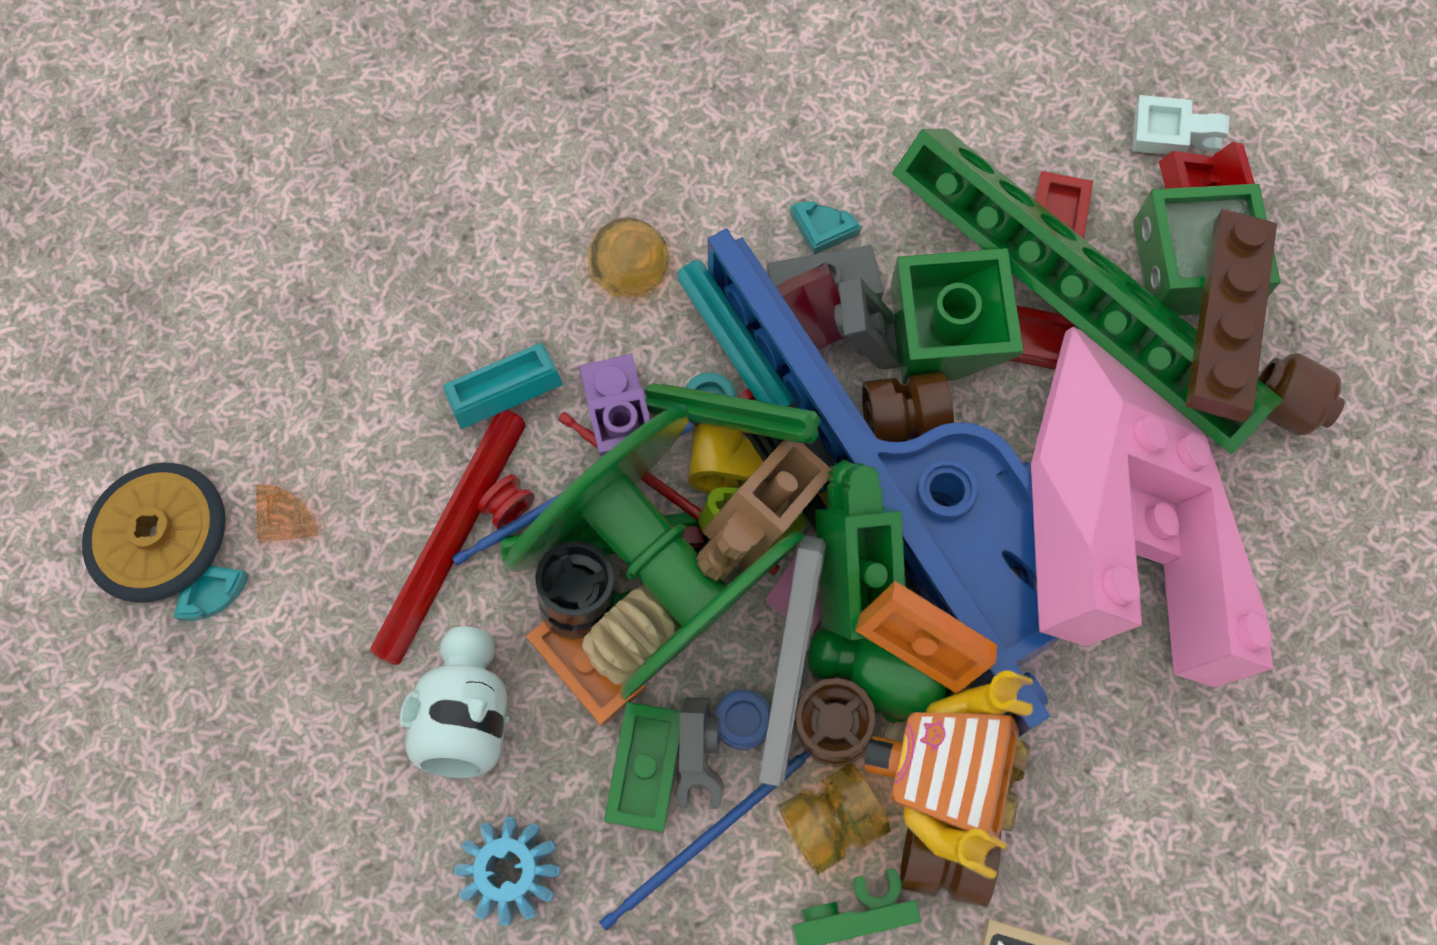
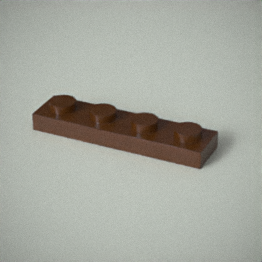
[1186,208,1277,423]

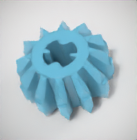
[455,817,561,925]

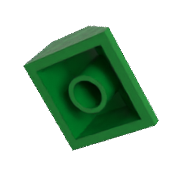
[890,248,1023,384]

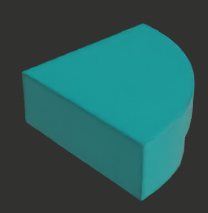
[789,201,861,255]
[173,565,249,621]

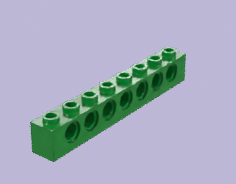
[892,128,1284,455]

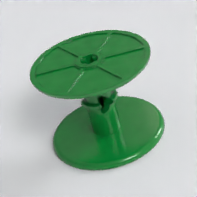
[504,404,805,701]

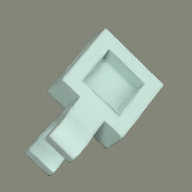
[1132,95,1230,155]

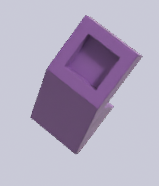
[579,354,650,456]

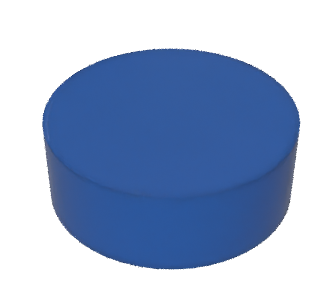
[714,689,771,750]

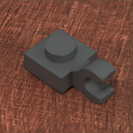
[676,697,724,809]

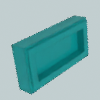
[442,343,563,429]

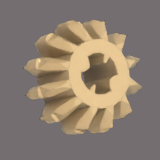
[582,585,681,685]

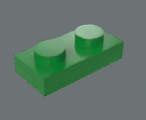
[604,702,680,833]

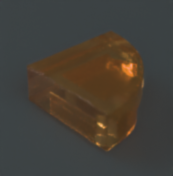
[256,484,318,543]

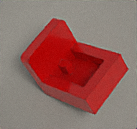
[1158,142,1255,189]

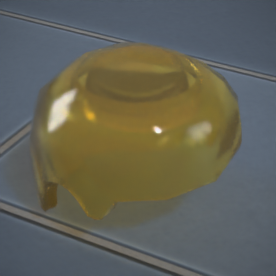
[586,216,669,297]

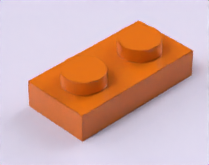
[856,581,998,693]
[526,621,646,727]

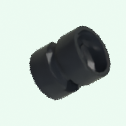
[535,540,615,639]

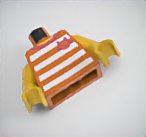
[865,671,1033,879]

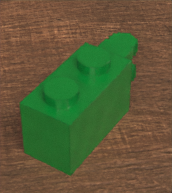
[815,460,905,641]

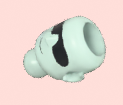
[400,626,510,778]

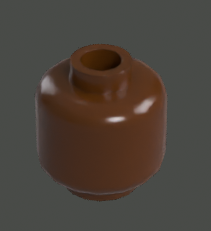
[1258,353,1345,436]

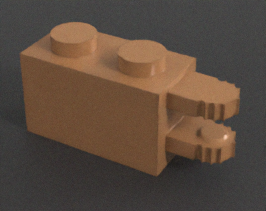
[696,440,831,582]

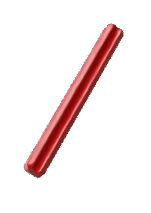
[370,410,525,665]

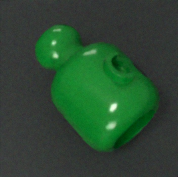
[808,626,952,723]

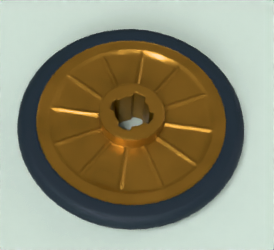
[82,463,226,603]

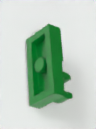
[790,868,921,945]

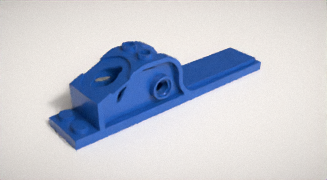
[707,228,1060,738]

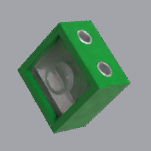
[1133,184,1281,316]

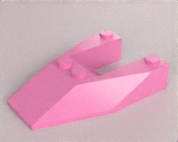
[1031,327,1273,688]

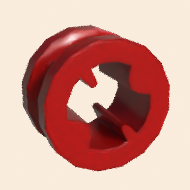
[478,474,535,529]

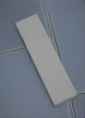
[759,535,826,786]

